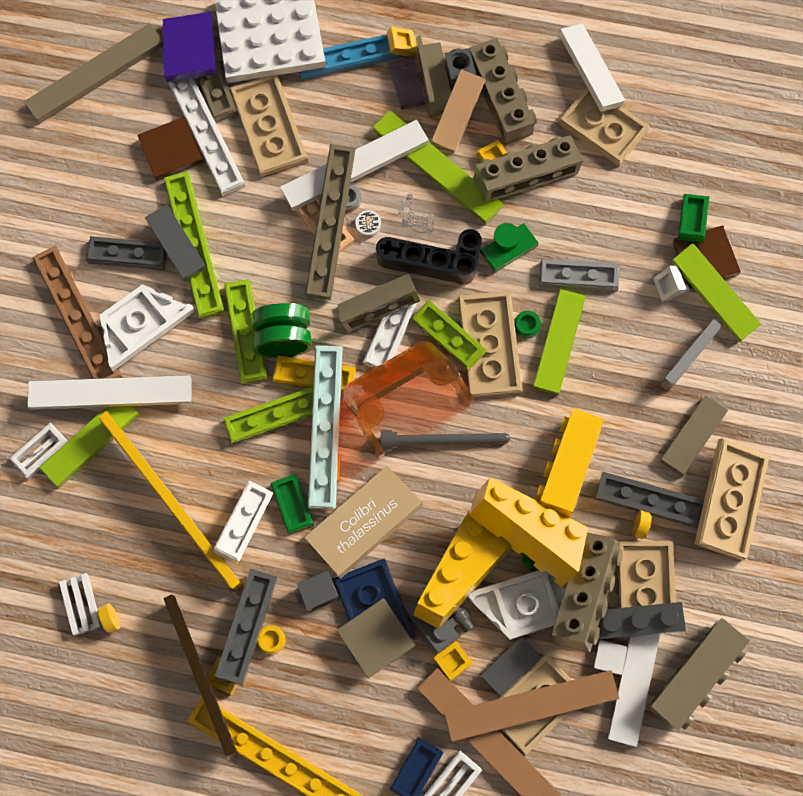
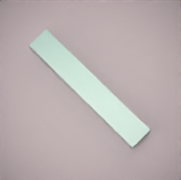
[308,346,343,509]

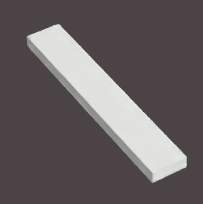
[162,69,246,197]
[280,120,429,211]
[28,376,192,410]

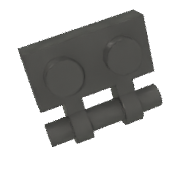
[402,594,474,655]

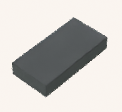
[481,636,541,697]

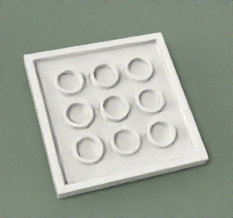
[215,0,326,83]

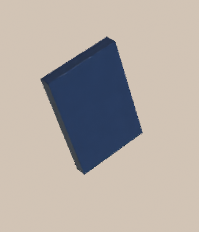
[333,558,416,639]

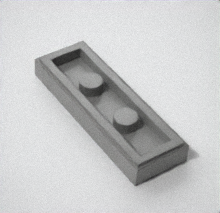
[539,259,620,291]
[660,319,721,391]

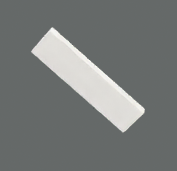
[559,23,625,112]
[607,634,660,747]

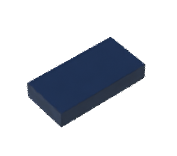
[390,738,444,796]

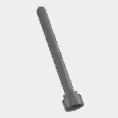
[381,430,510,451]

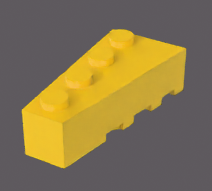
[535,408,604,518]
[469,477,588,587]
[414,511,512,629]

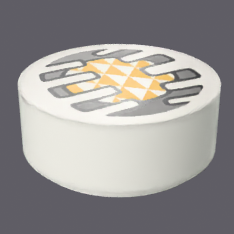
[355,210,381,238]

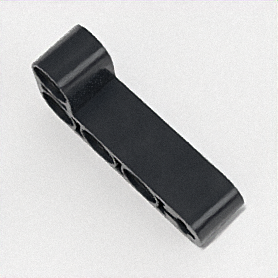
[376,229,482,284]

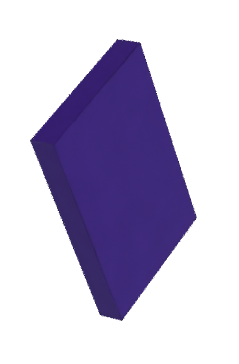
[162,12,216,82]

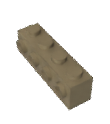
[469,38,537,144]
[473,135,583,203]
[552,532,622,653]
[646,618,750,731]

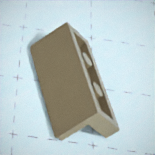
[416,36,451,117]
[338,274,420,333]

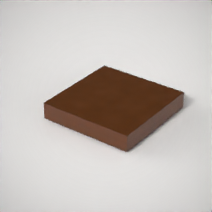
[137,117,203,181]
[672,225,741,289]

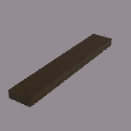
[163,594,238,761]

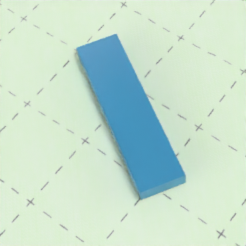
[300,34,398,80]

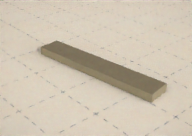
[24,23,163,124]
[305,144,356,301]

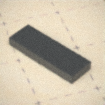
[145,205,207,282]
[86,236,167,270]

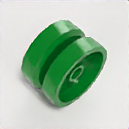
[251,303,312,358]

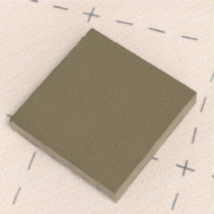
[337,598,416,679]

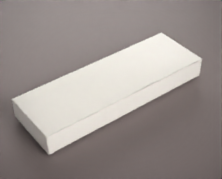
[363,303,417,374]
[212,481,273,564]

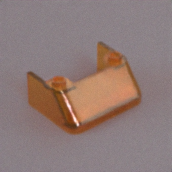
[342,341,475,460]

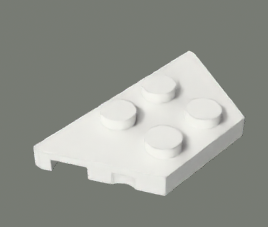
[100,284,195,371]
[468,570,568,640]

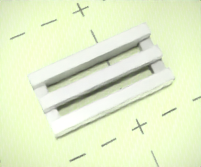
[9,422,68,479]
[59,573,102,636]
[424,751,483,796]

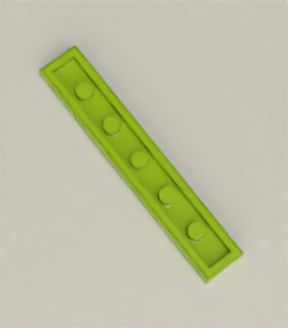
[373,110,503,225]
[164,172,225,320]

